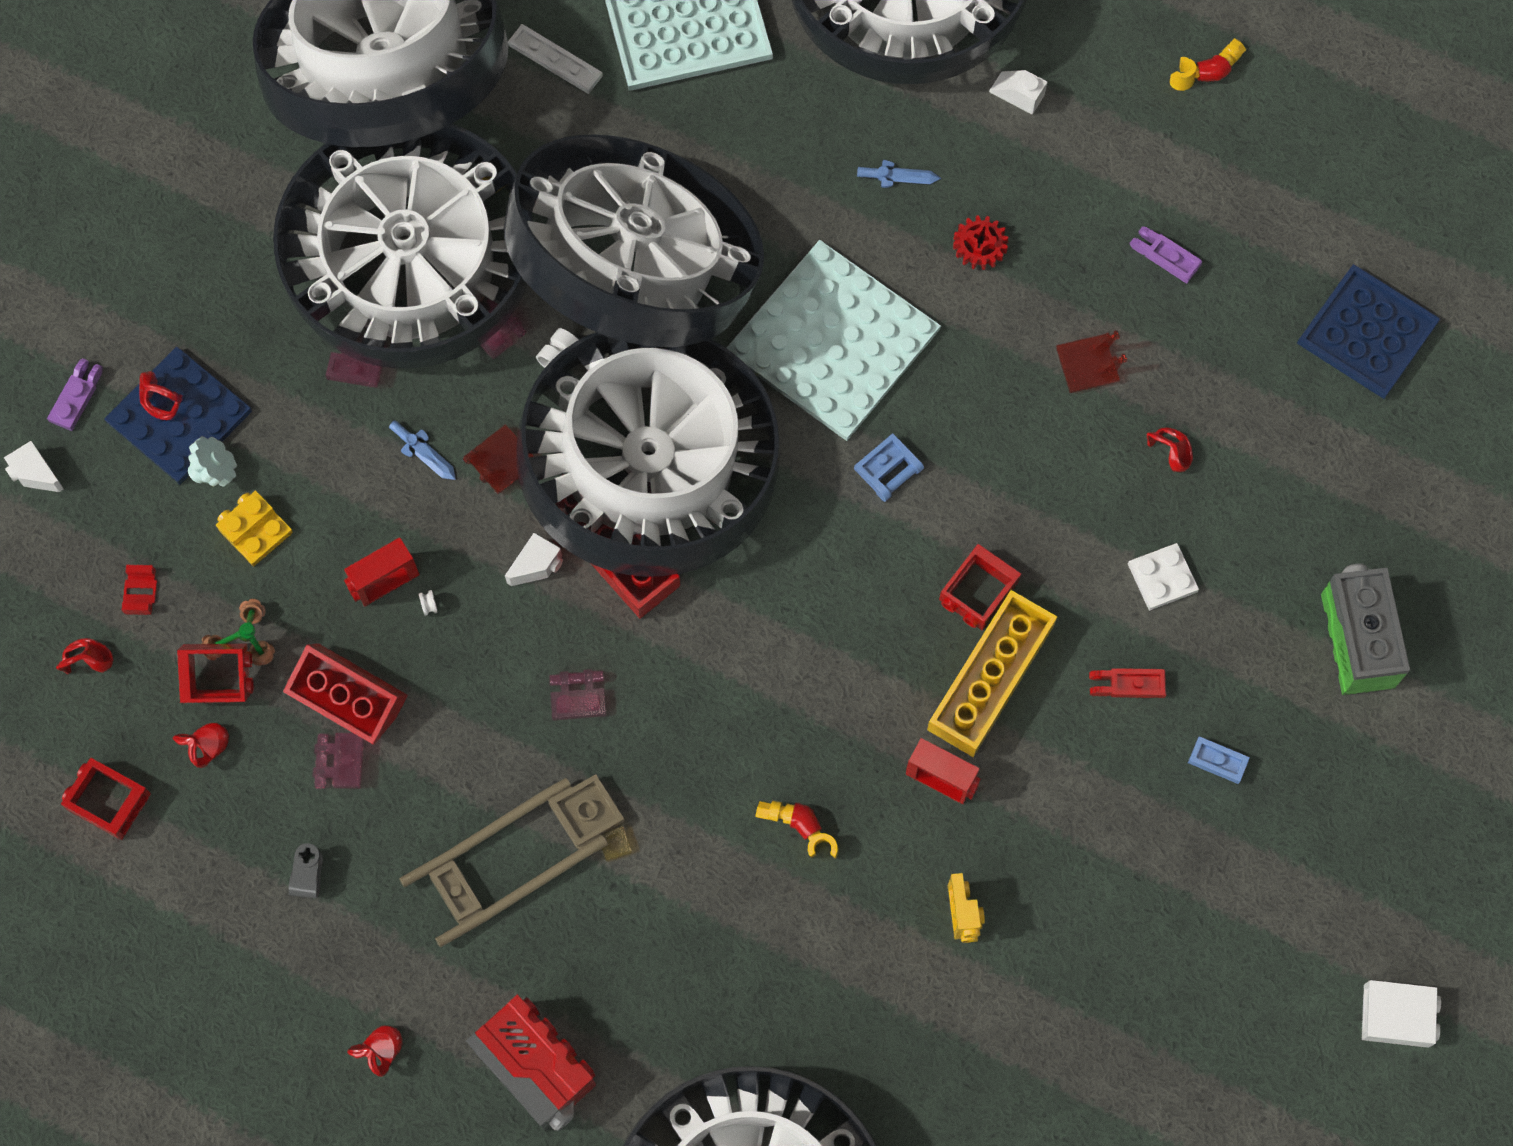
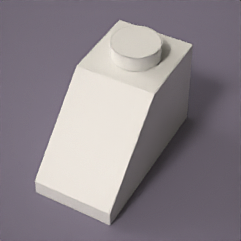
[989,70,1047,115]
[4,441,64,492]
[505,533,563,586]

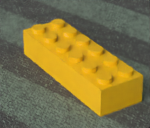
[927,590,1057,758]

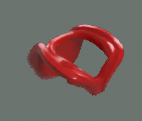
[139,371,183,420]
[1147,427,1193,472]
[56,638,113,674]
[173,723,229,768]
[347,1025,402,1077]

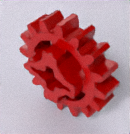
[953,215,1008,270]

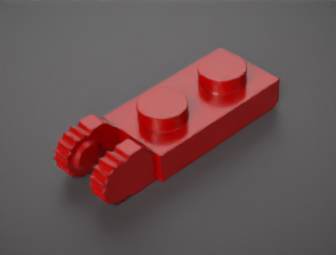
[1089,669,1166,698]

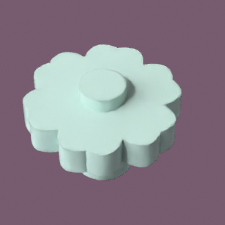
[188,436,237,487]

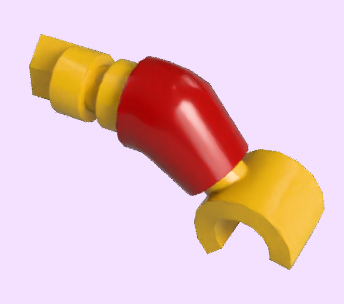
[1170,38,1246,91]
[755,800,839,859]

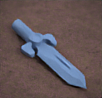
[857,160,941,188]
[389,420,456,480]

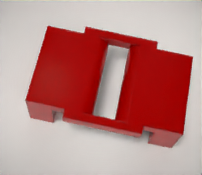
[122,565,157,615]

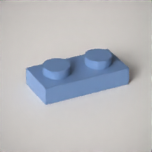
[1188,736,1250,784]

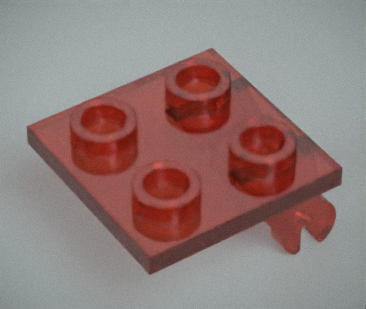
[1056,331,1127,393]
[463,424,534,494]

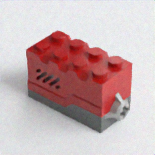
[466,994,596,1132]

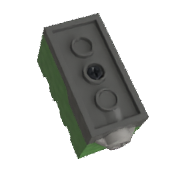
[1321,563,1410,695]

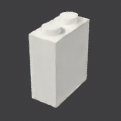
[1362,980,1441,1048]

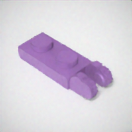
[1130,226,1202,284]
[47,358,103,431]

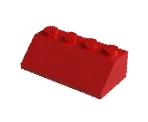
[283,643,408,744]

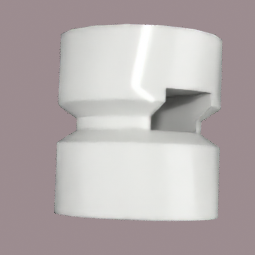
[536,328,578,368]

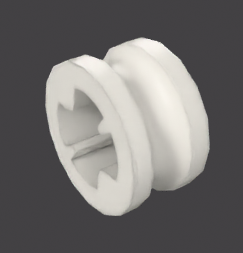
[419,590,438,616]

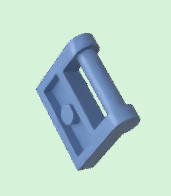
[854,433,924,502]

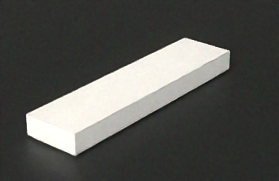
[508,24,603,94]

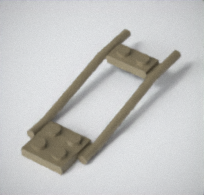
[399,774,624,948]

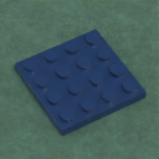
[1297,264,1440,399]
[104,346,252,485]

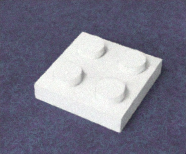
[1128,543,1199,611]

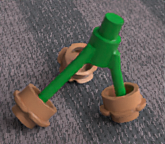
[201,599,275,666]

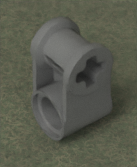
[289,843,323,898]

